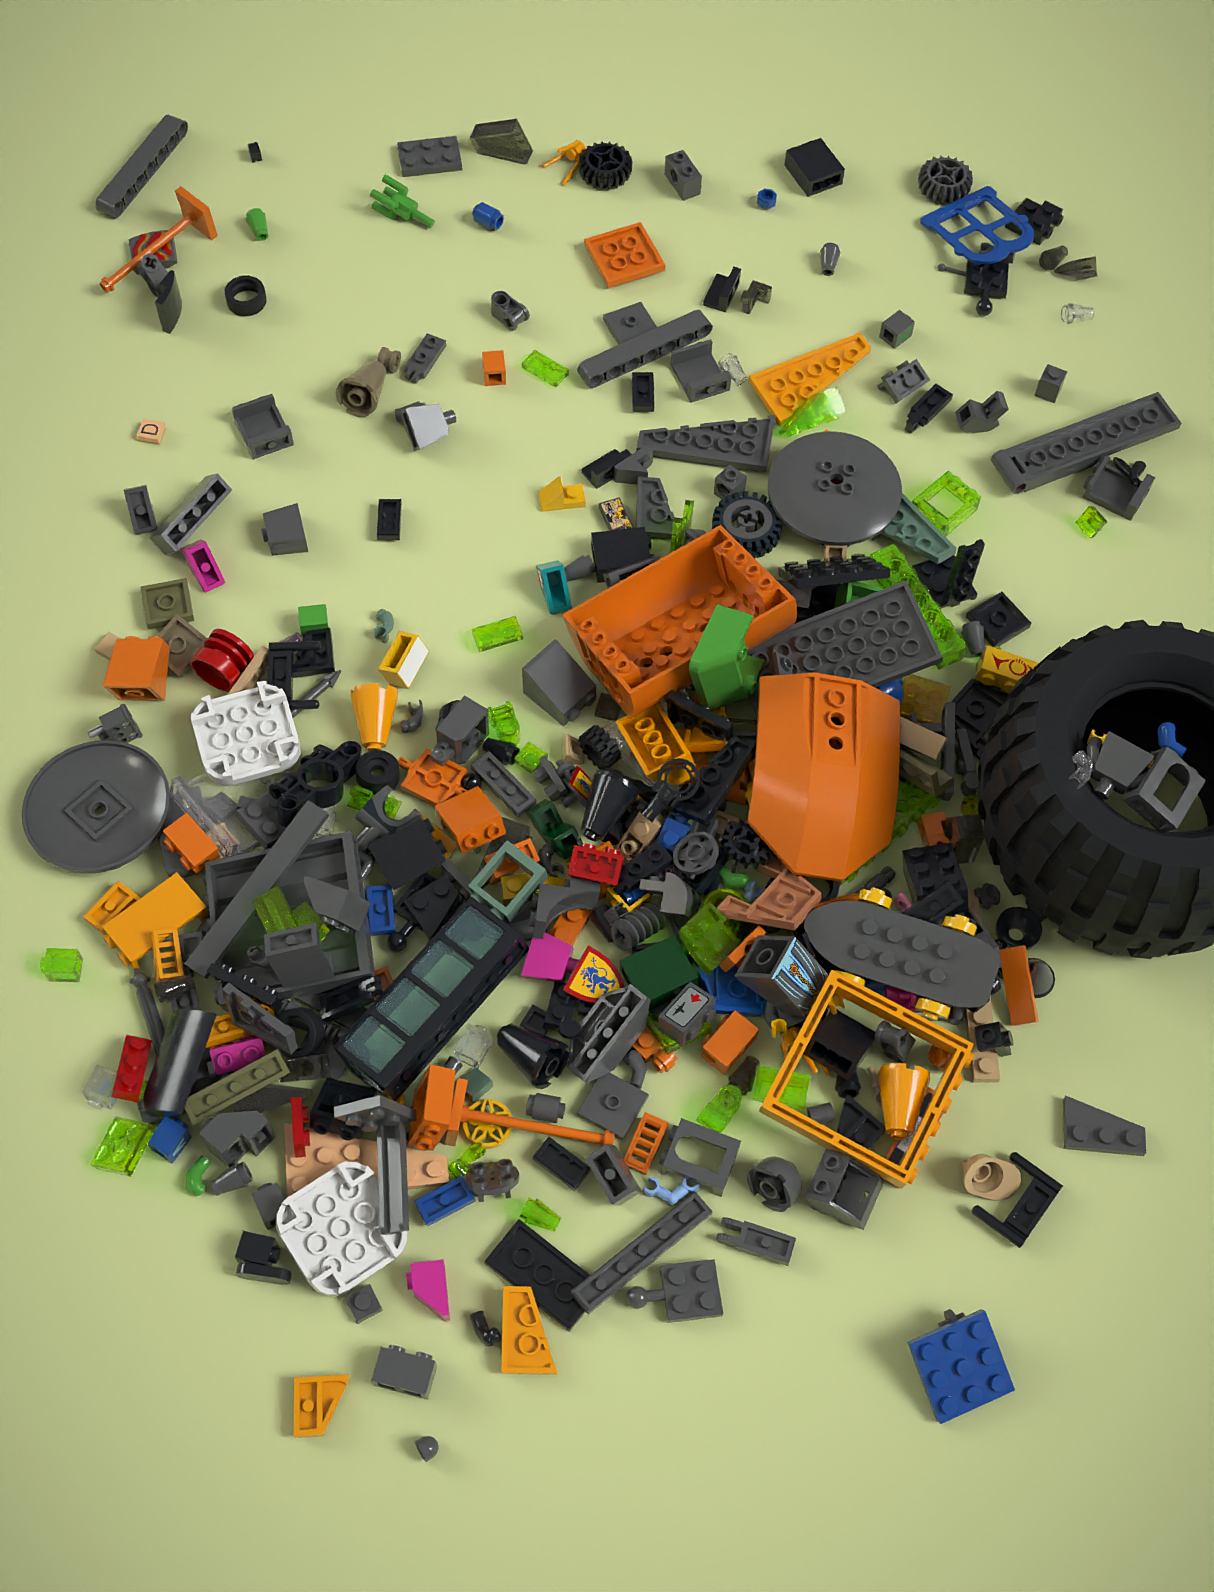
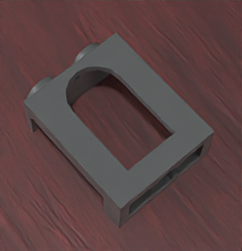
[1122,746,1206,833]
[659,1118,741,1197]

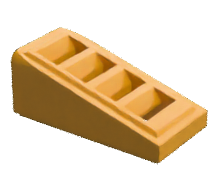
[151,927,184,983]

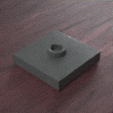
[603,302,657,345]
[577,1072,649,1141]

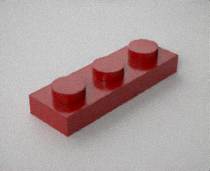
[111,1034,152,1103]

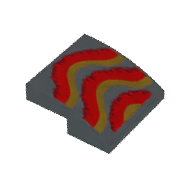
[129,230,178,275]

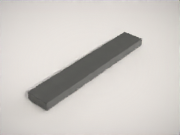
[570,1192,713,1315]

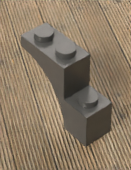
[529,876,600,939]

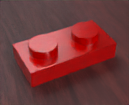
[291,1097,310,1158]

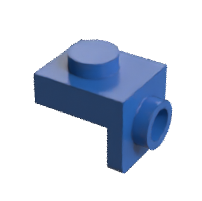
[656,814,692,852]

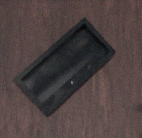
[138,1010,217,1117]

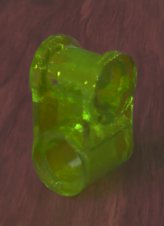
[487,701,520,746]
[696,1085,742,1133]

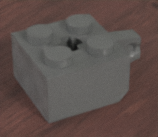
[430,695,489,766]

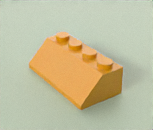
[615,703,696,785]

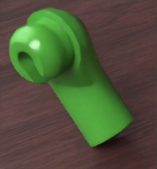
[717,866,751,889]
[186,1155,212,1196]

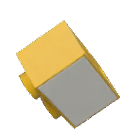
[378,631,429,689]

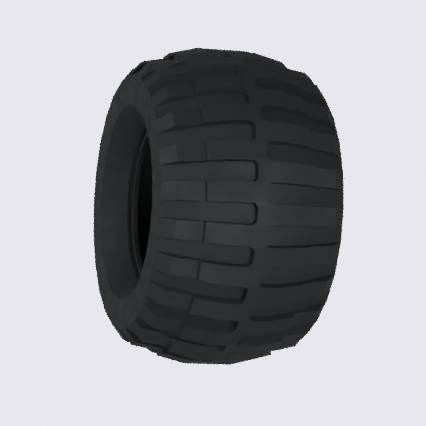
[977,620,1214,959]

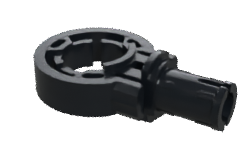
[640,758,700,823]

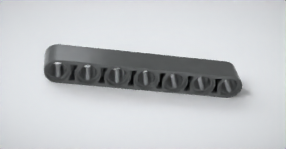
[96,114,188,218]
[577,310,713,388]

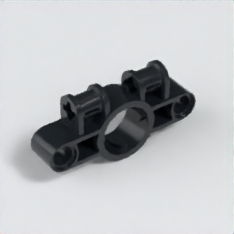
[269,741,362,827]

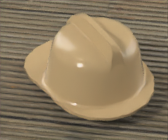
[961,1154,1021,1201]

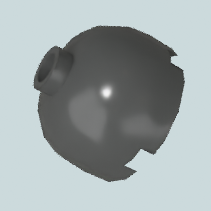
[747,1156,802,1212]

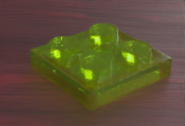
[90,1117,156,1177]

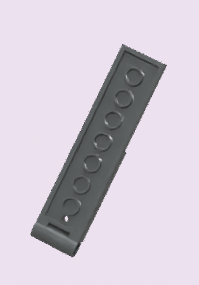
[991,392,1182,494]

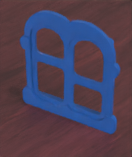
[920,186,1034,266]

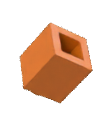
[482,350,506,386]

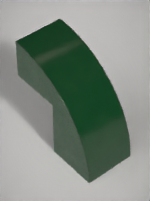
[525,799,583,860]

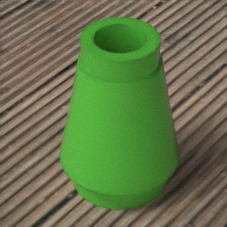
[246,208,268,241]

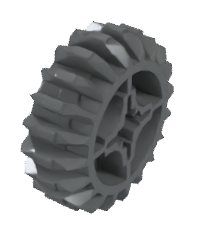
[918,155,973,204]

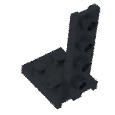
[911,539,985,613]

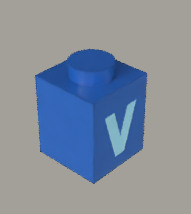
[146,1116,192,1164]

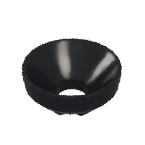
[995,907,1042,950]

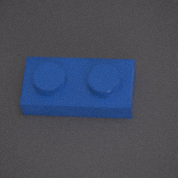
[366,884,396,936]
[415,1175,475,1227]

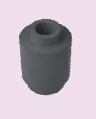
[526,1093,566,1123]

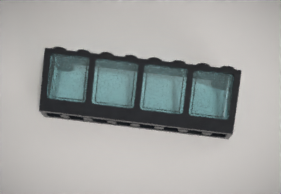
[333,897,529,1102]

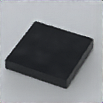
[966,592,1032,648]

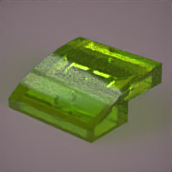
[670,500,694,553]
[678,901,741,975]

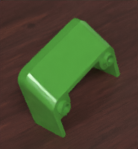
[689,604,765,710]

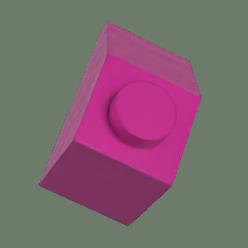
[180,539,226,593]
[406,1259,450,1321]

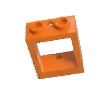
[407,1064,456,1151]

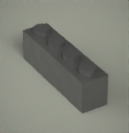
[149,473,232,554]

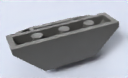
[567,984,650,1083]

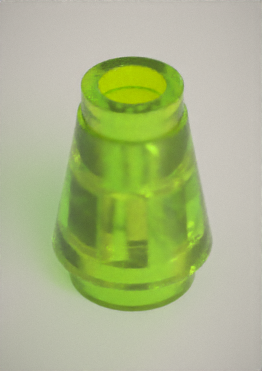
[519,1197,562,1232]

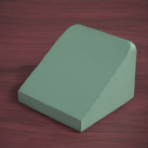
[462,1067,493,1104]

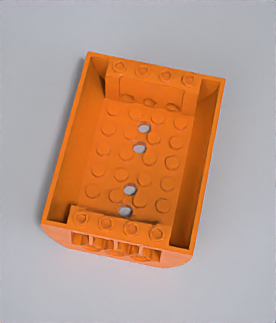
[562,525,797,719]

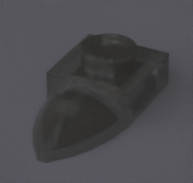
[1054,256,1097,280]

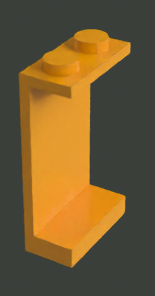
[102,872,210,970]

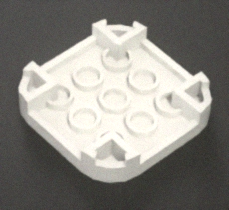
[191,681,301,786]
[276,1161,407,1296]

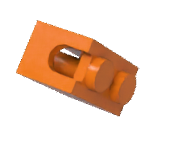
[163,813,221,875]
[701,1011,759,1075]

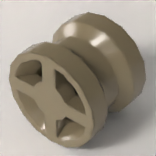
[377,347,401,372]

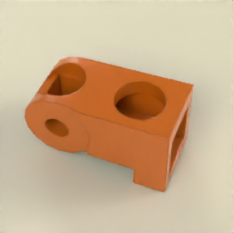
[917,811,950,847]

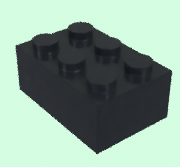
[902,843,969,916]

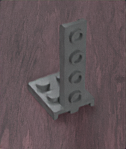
[334,1095,417,1235]

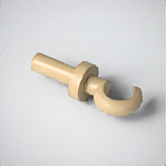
[867,1066,882,1106]

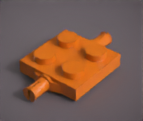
[398,748,468,806]

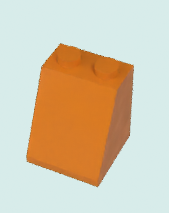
[103,636,170,701]

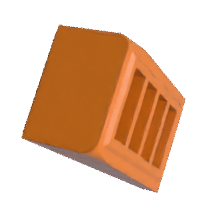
[624,1112,669,1175]

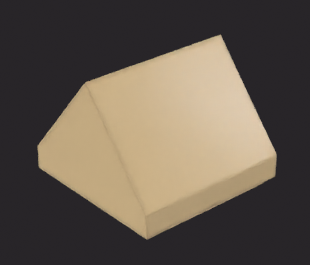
[823,544,847,562]
[562,734,584,765]

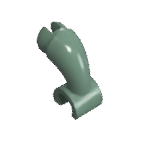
[374,609,394,643]

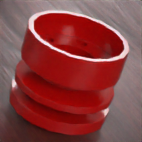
[190,628,254,691]

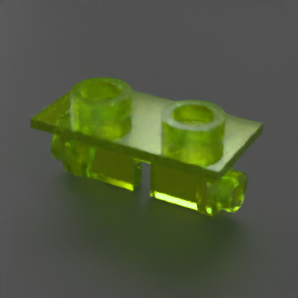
[347,785,402,819]

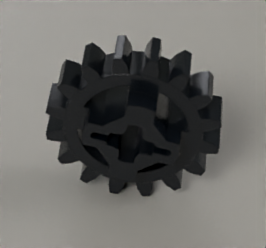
[721,819,774,869]

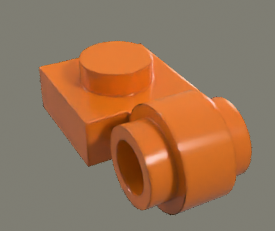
[631,1025,677,1073]

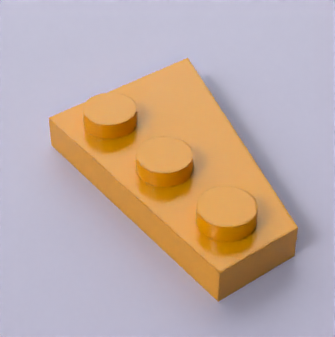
[501,1286,558,1374]

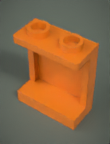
[434,786,506,854]

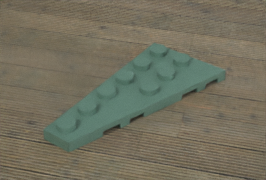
[839,482,957,564]

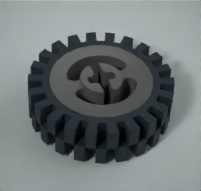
[712,491,782,558]

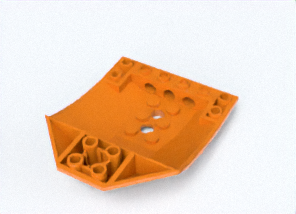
[747,672,900,882]

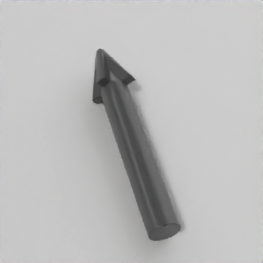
[290,670,341,718]

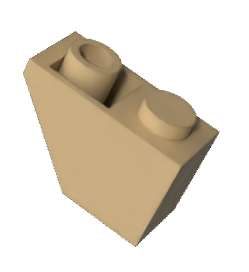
[615,809,666,861]

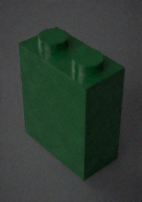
[620,935,700,1010]

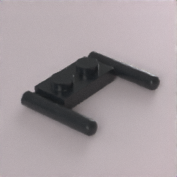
[267,641,321,710]
[972,1152,1063,1248]

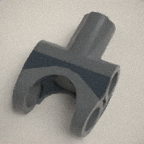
[355,785,420,855]

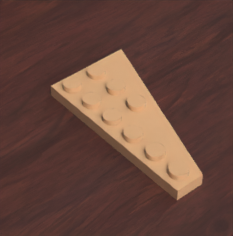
[284,1123,450,1197]

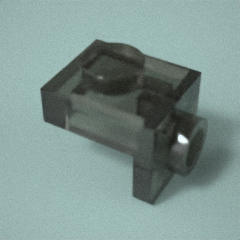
[740,280,772,315]

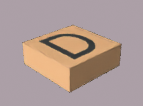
[137,419,165,444]

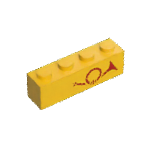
[974,645,1039,693]

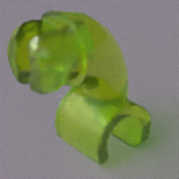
[448,1142,486,1178]

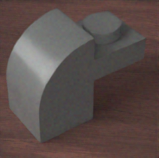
[955,390,1009,433]
[639,872,693,919]

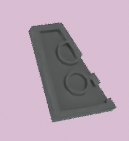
[636,476,681,540]
[1063,1095,1146,1156]

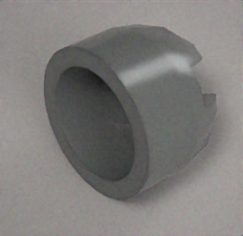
[415,1436,439,1462]

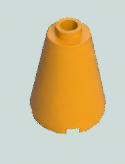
[350,683,398,751]
[877,1063,930,1140]

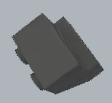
[199,1110,275,1168]
[805,1149,884,1230]

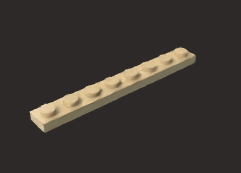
[964,890,1000,1083]

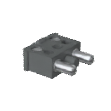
[87,704,143,743]

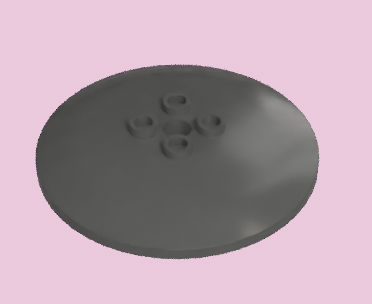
[768,431,902,546]
[22,740,171,874]

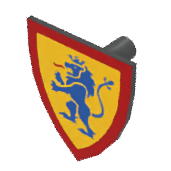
[561,765,592,808]
[563,945,624,1003]

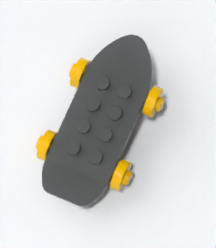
[804,888,1000,1021]

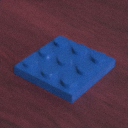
[907,1309,1015,1424]

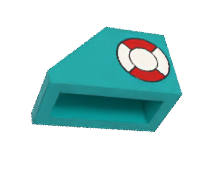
[536,560,572,614]

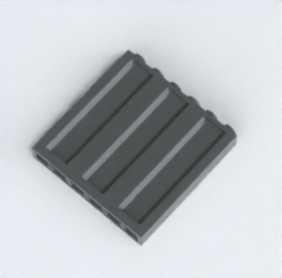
[202,831,376,1012]

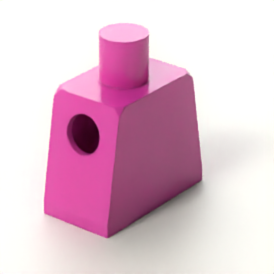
[521,932,579,983]

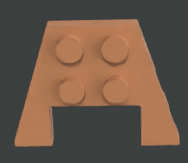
[716,853,822,931]

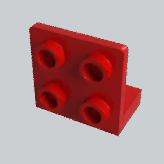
[568,843,626,887]

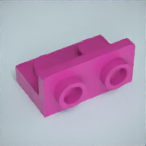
[209,1035,266,1075]

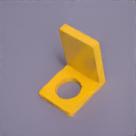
[606,886,651,915]

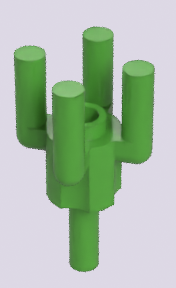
[370,174,435,228]

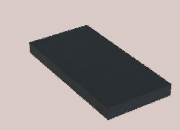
[484,1219,590,1332]

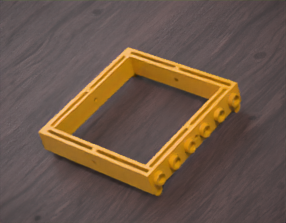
[758,970,974,1189]

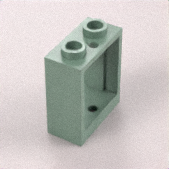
[468,840,548,923]

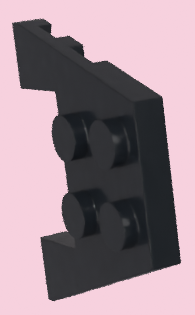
[951,679,1008,760]

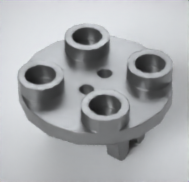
[465,1159,520,1202]

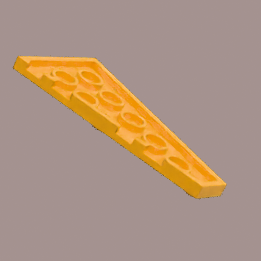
[749,333,871,427]

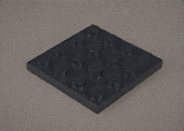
[778,554,890,588]

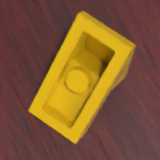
[539,476,586,512]

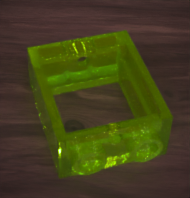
[912,471,981,537]

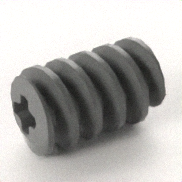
[611,902,666,951]

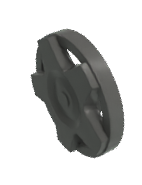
[673,832,719,876]

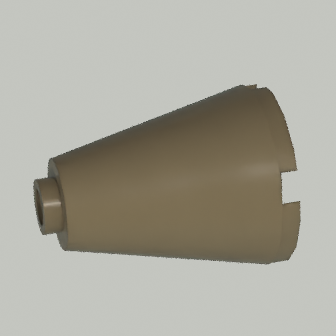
[336,360,386,417]

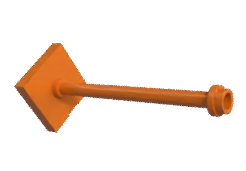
[99,186,218,293]
[445,1078,614,1147]

